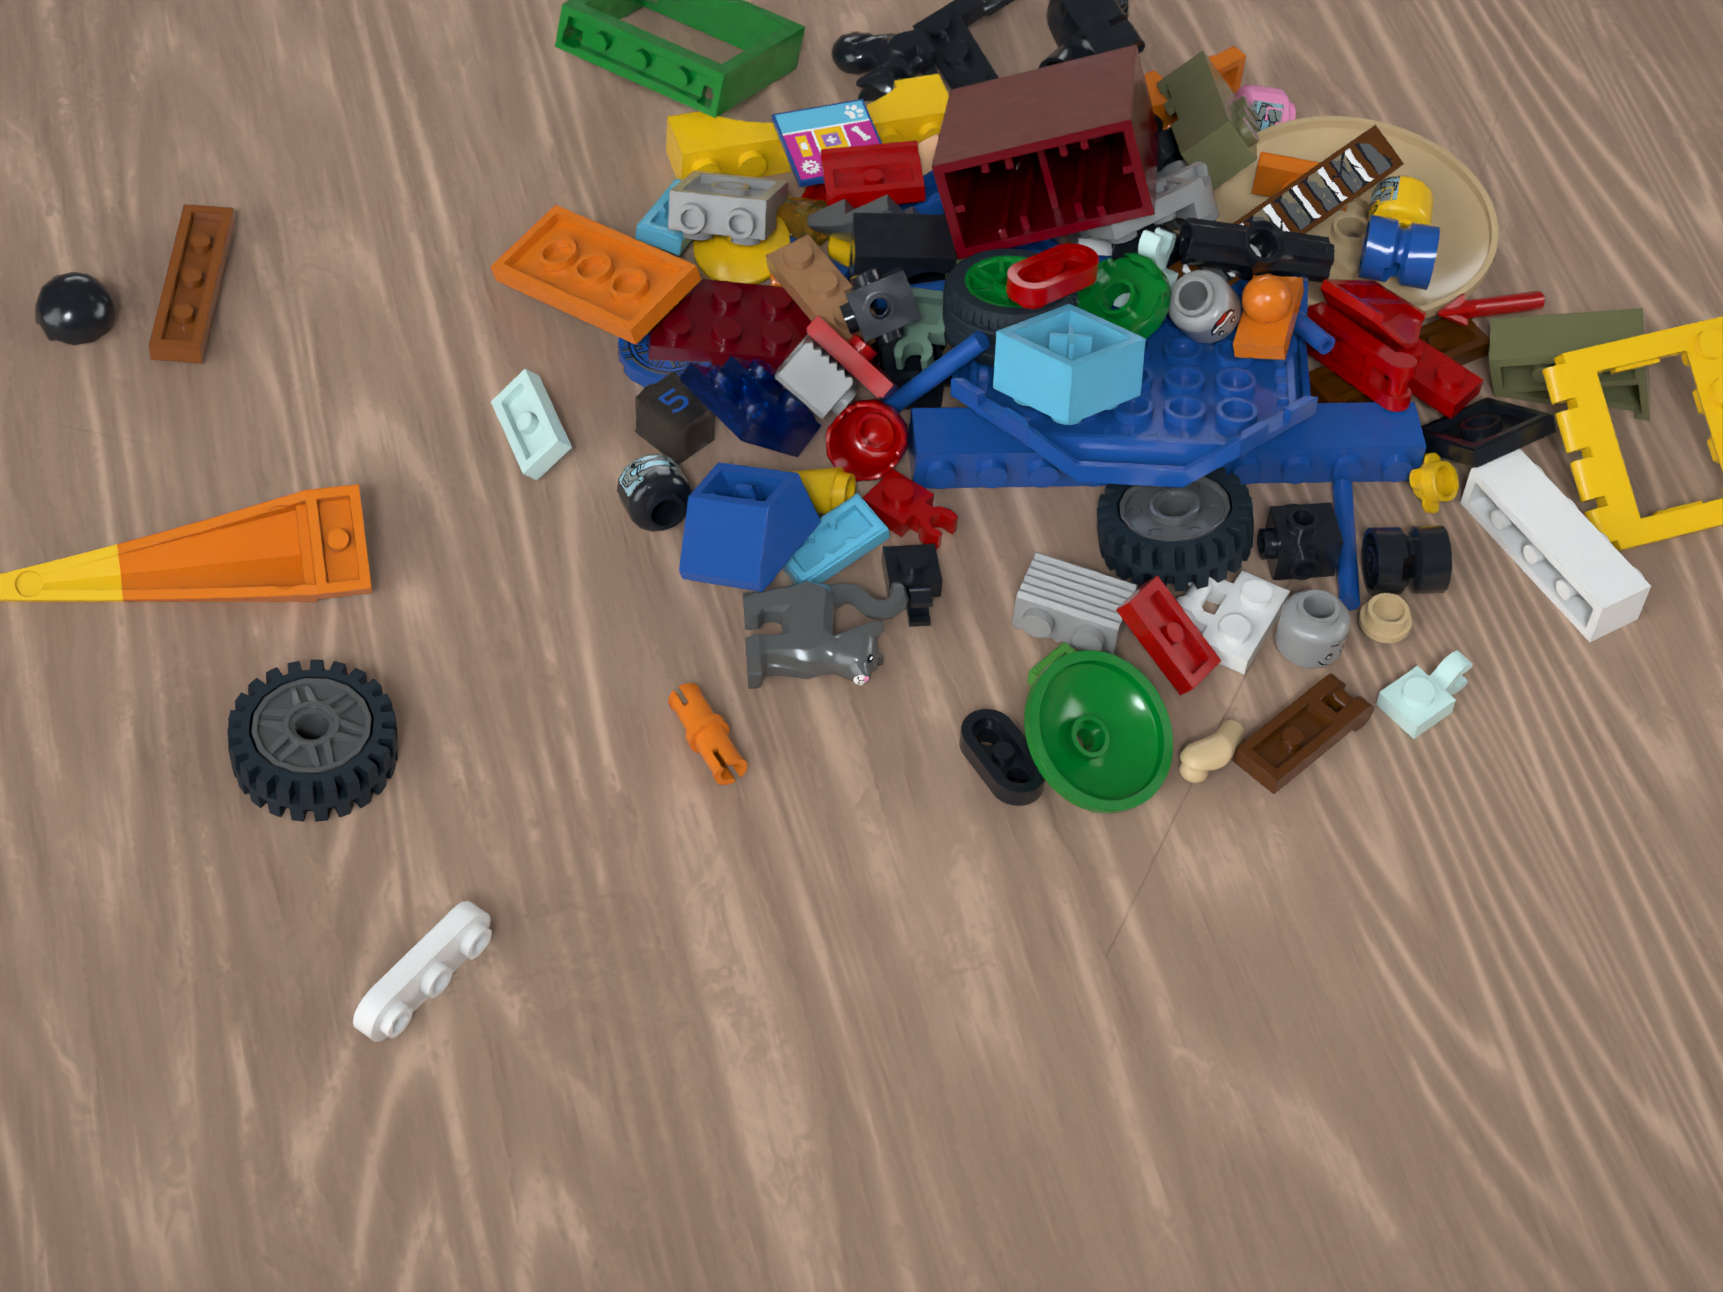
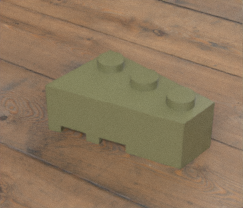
[1157,50,1260,190]
[1489,308,1650,421]

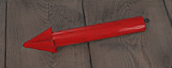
[1437,291,1545,327]

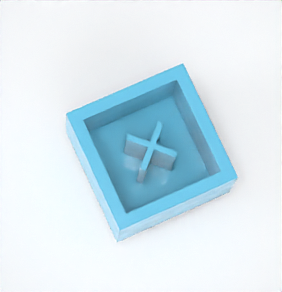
[993,304,1146,425]

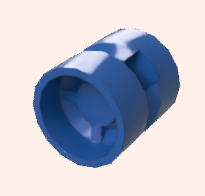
[1358,215,1440,290]

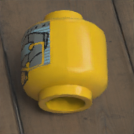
[1367,175,1434,228]

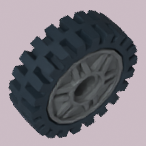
[1097,467,1254,592]
[227,659,398,822]

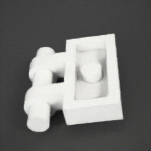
[1176,570,1290,675]

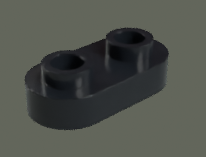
[959,709,1045,806]

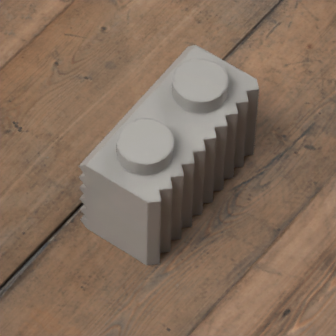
[775,334,857,419]
[1012,552,1138,655]

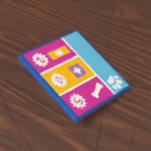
[771,99,882,187]

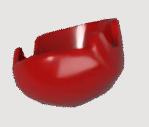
[825,399,909,482]

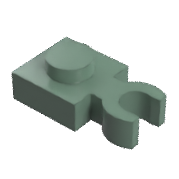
[894,287,947,371]

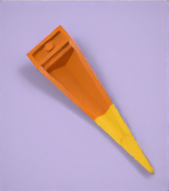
[0,484,372,602]

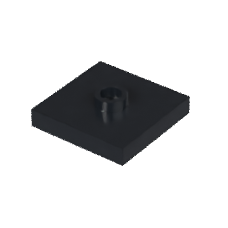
[1421,397,1556,468]

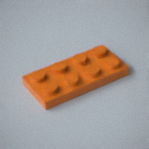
[490,204,702,345]

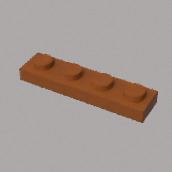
[149,204,235,363]

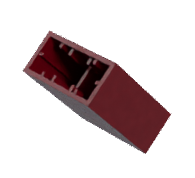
[932,45,1159,260]

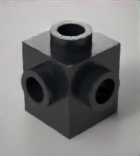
[839,267,923,346]
[1257,502,1344,580]

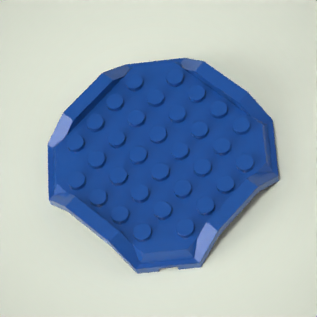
[950,238,1318,488]

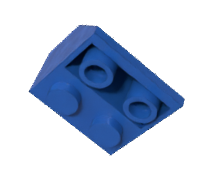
[679,462,821,592]

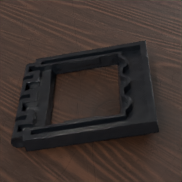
[913,0,1145,90]

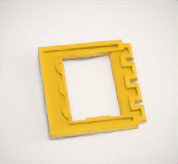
[1542,316,1723,552]

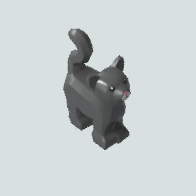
[743,581,909,689]

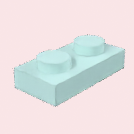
[491,369,572,480]

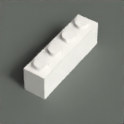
[1460,449,1651,642]

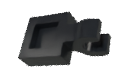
[881,544,942,627]

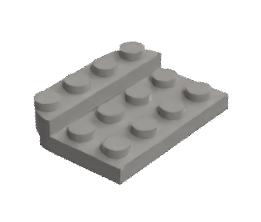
[1076,161,1219,244]

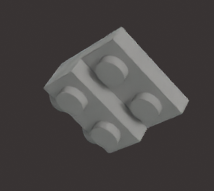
[668,171,788,245]

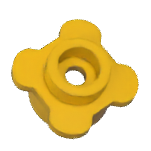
[1409,453,1459,514]

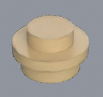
[1358,593,1413,643]

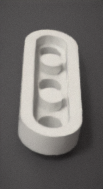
[353,901,492,1042]

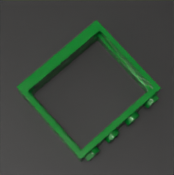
[555,0,805,118]

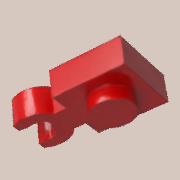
[862,469,958,550]

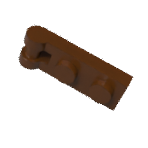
[1233,673,1374,794]

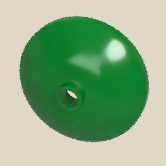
[1024,650,1173,814]

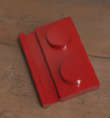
[820,140,925,208]

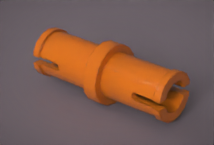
[668,683,748,785]

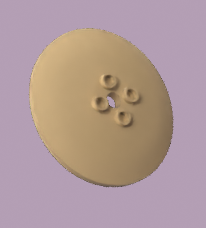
[1213,116,1499,318]

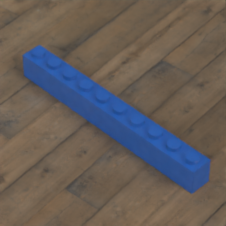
[907,402,1426,489]

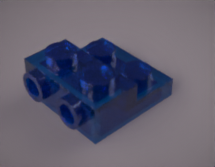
[679,355,822,458]

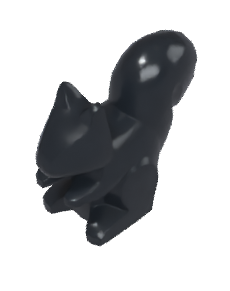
[831,28,938,101]

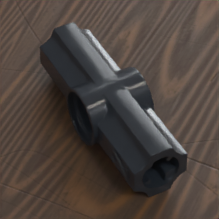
[1177,217,1334,283]

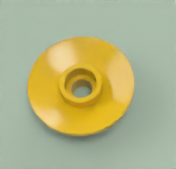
[693,214,790,284]

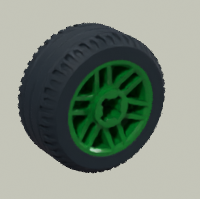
[942,249,1078,367]

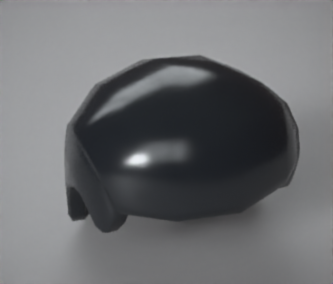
[35,272,115,345]

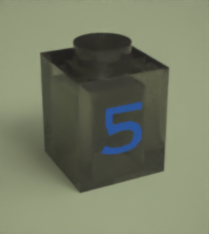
[635,372,716,465]

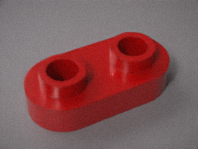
[1006,243,1099,309]

